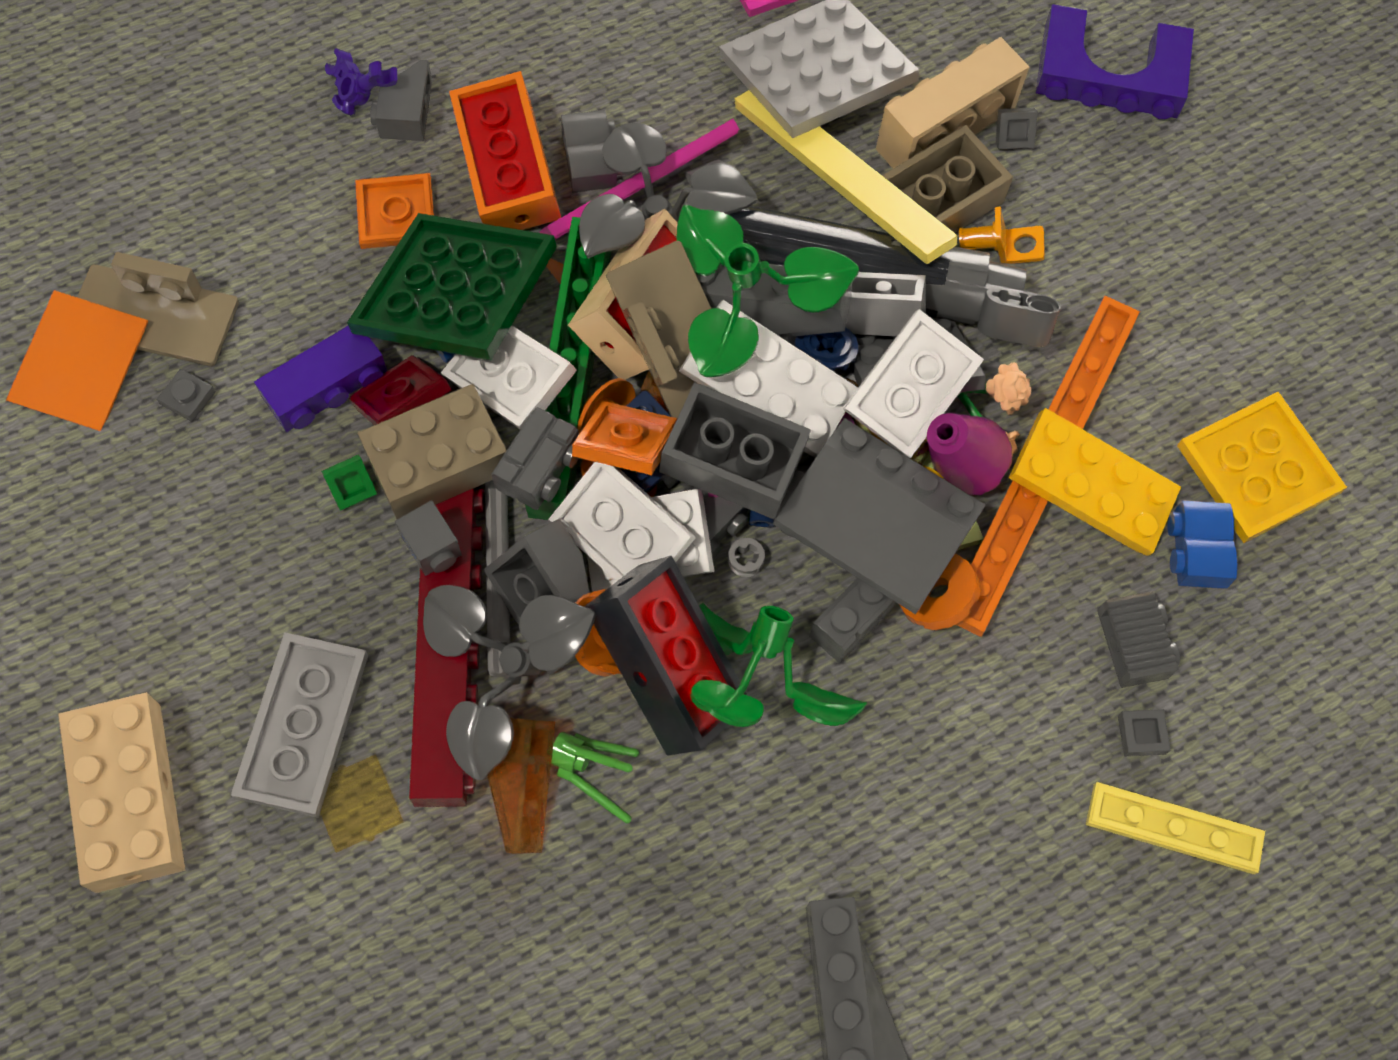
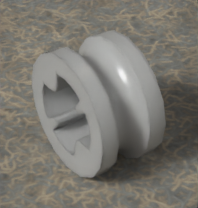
[728,538,765,577]

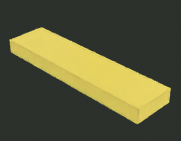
[1086,782,1265,875]

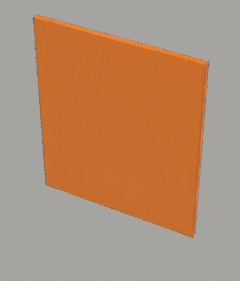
[6,290,149,431]

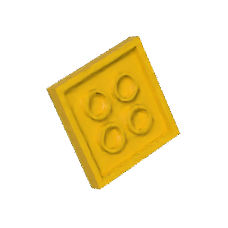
[1177,392,1347,543]

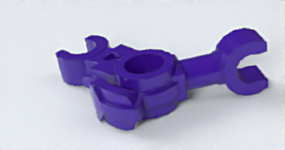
[325,48,397,116]

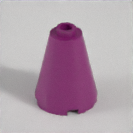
[927,413,1012,496]

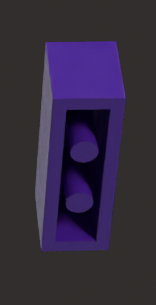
[254,326,387,432]

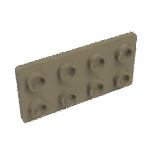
[606,241,711,418]
[77,252,239,366]

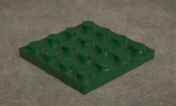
[347,213,557,361]

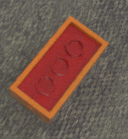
[449,71,562,230]

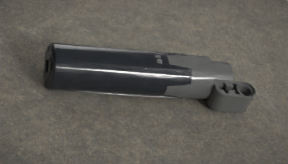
[728,206,1061,347]

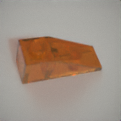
[487,716,555,854]

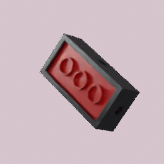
[585,555,747,756]

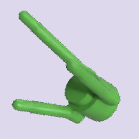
[549,732,639,823]

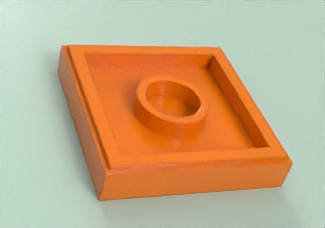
[355,173,434,249]
[572,401,677,475]

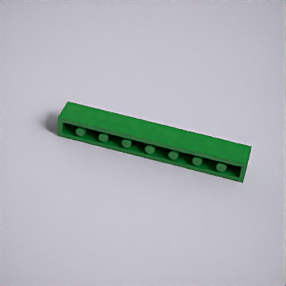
[525,217,612,520]

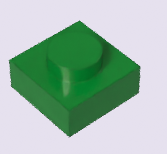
[321,454,377,511]

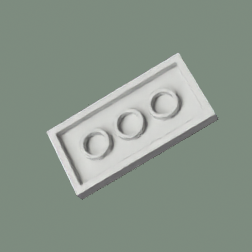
[679,300,858,458]

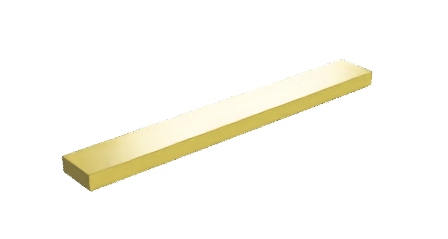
[734,90,957,264]

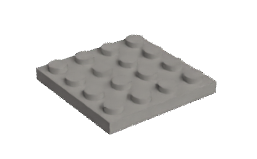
[719,0,919,138]

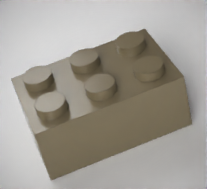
[882,125,1013,233]
[358,384,507,520]

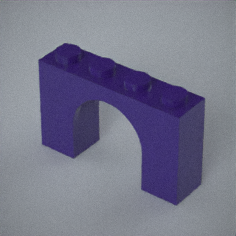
[1035,4,1194,119]

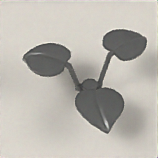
[579,123,757,258]
[423,585,596,780]

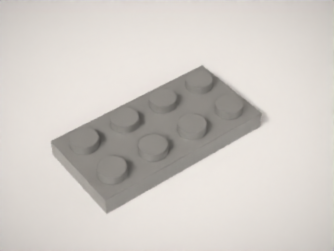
[231,632,368,818]

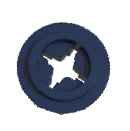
[795,327,858,372]

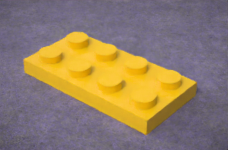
[1009,408,1181,556]

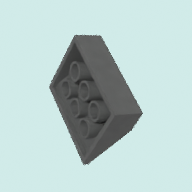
[773,418,986,614]

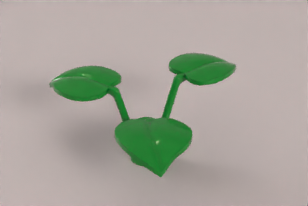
[677,205,859,377]
[690,603,867,727]

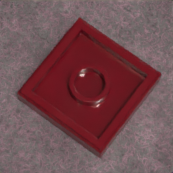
[349,355,451,425]

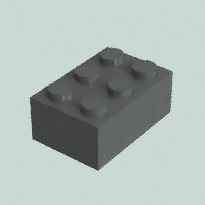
[659,382,811,520]

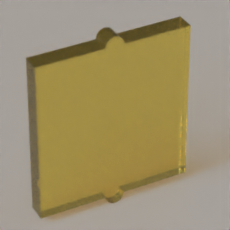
[320,754,404,853]

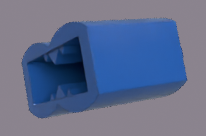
[1167,500,1237,589]

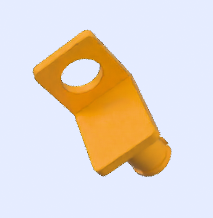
[959,206,1045,264]

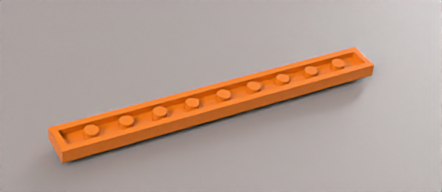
[956,295,1140,637]

